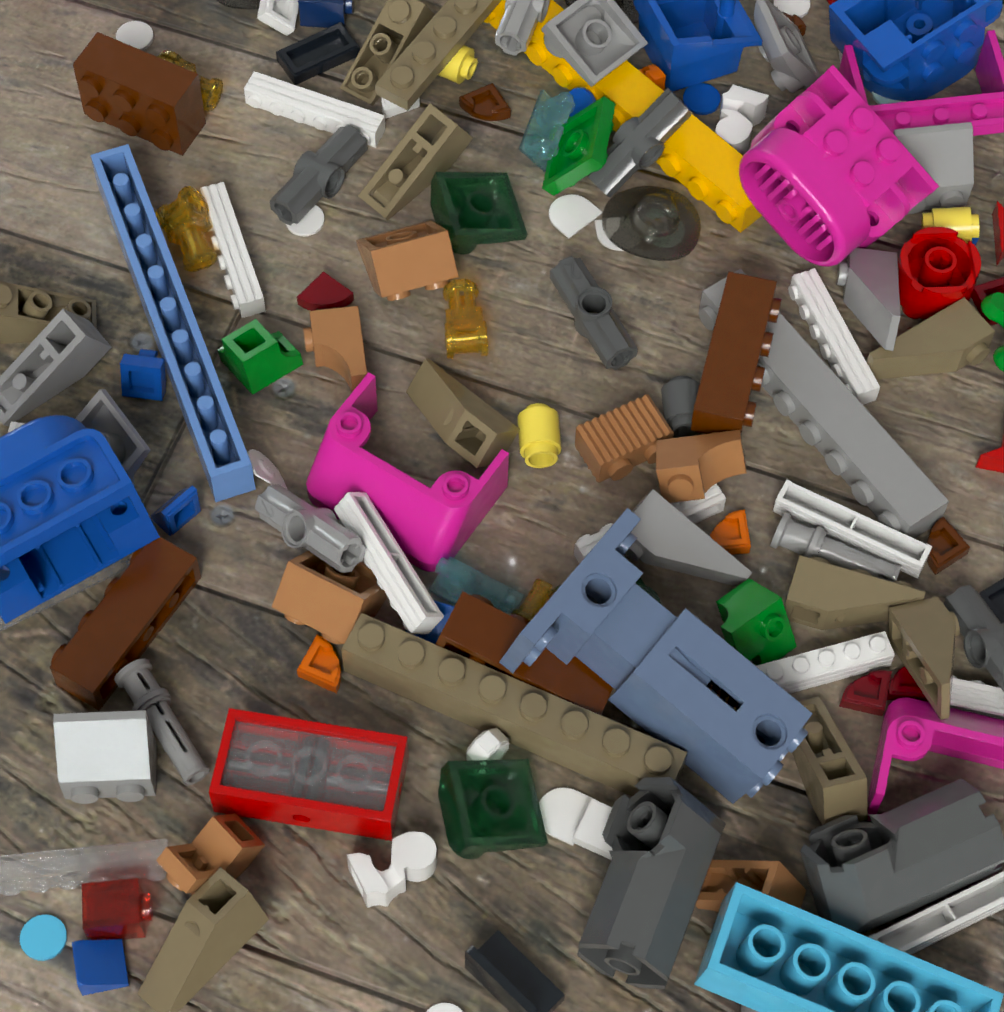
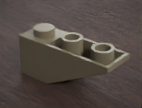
[340,0,435,106]
[0,281,97,344]
[406,358,520,468]
[784,555,926,630]
[137,867,269,1012]

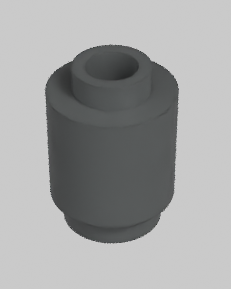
[661,376,702,438]

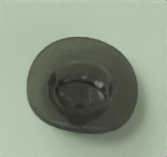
[602,186,701,261]

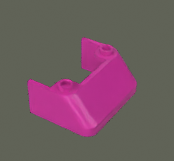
[839,30,1004,136]
[306,372,509,572]
[867,697,1004,821]

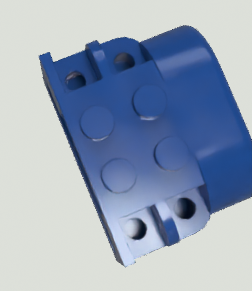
[829,0,1003,102]
[0,415,160,624]

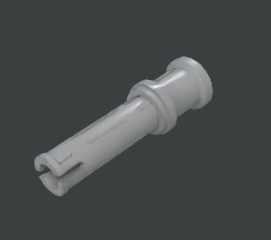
[770,512,902,582]
[114,658,210,786]

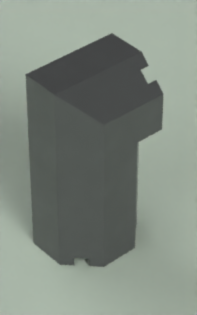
[577,777,726,990]
[800,778,1004,934]

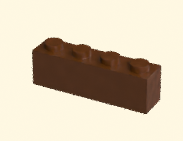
[691,271,782,435]
[50,537,201,711]
[436,591,613,715]

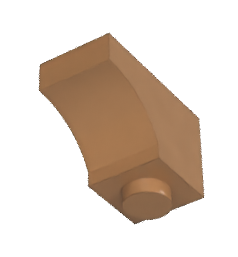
[303,306,367,393]
[656,430,747,503]
[696,860,806,912]

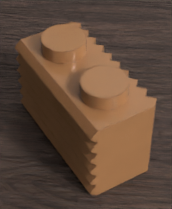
[575,394,674,483]

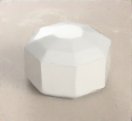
[466,728,509,772]

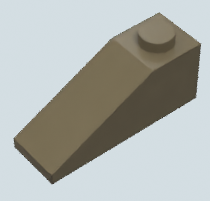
[358,103,473,220]
[867,297,995,380]
[889,596,960,720]
[792,697,868,825]

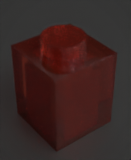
[82,878,153,940]

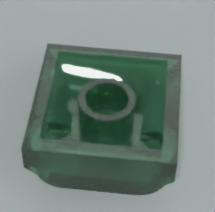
[430,172,528,254]
[438,759,548,860]

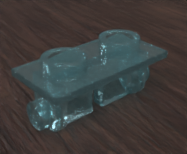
[519,90,575,172]
[429,557,525,615]

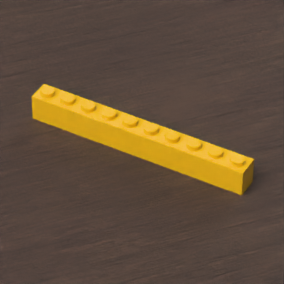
[484,0,762,233]

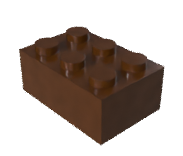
[73,32,206,156]

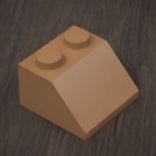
[356,220,459,301]
[272,551,388,644]

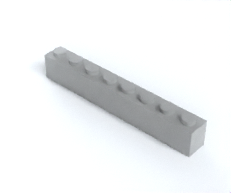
[698,269,949,539]

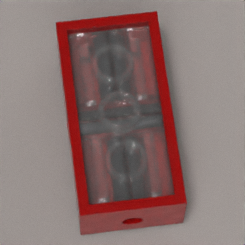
[209,708,409,841]

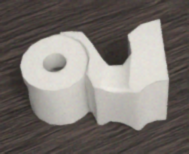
[715,84,769,155]
[347,831,437,908]

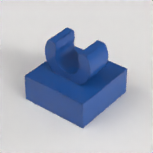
[120,349,166,401]

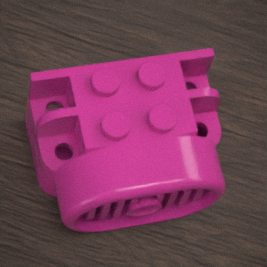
[739,65,939,267]

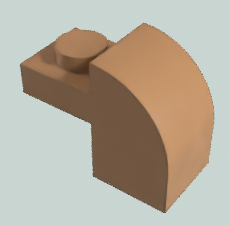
[156,813,265,895]

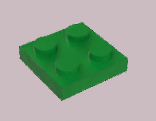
[542,96,616,196]

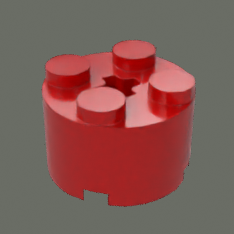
[898,227,981,319]

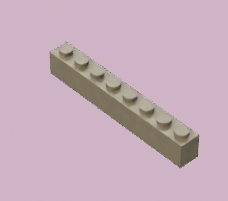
[342,613,688,796]

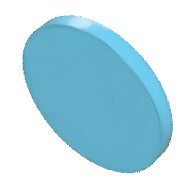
[20,914,67,961]

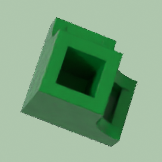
[217,319,303,395]
[716,578,797,665]

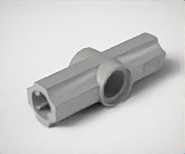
[495,0,550,56]
[255,485,366,573]

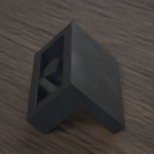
[465,930,565,1012]

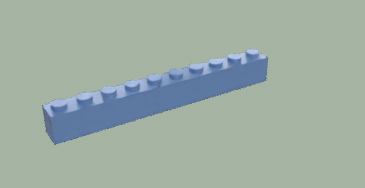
[90,144,256,502]

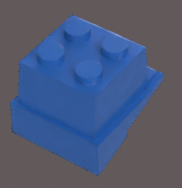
[633,0,763,92]

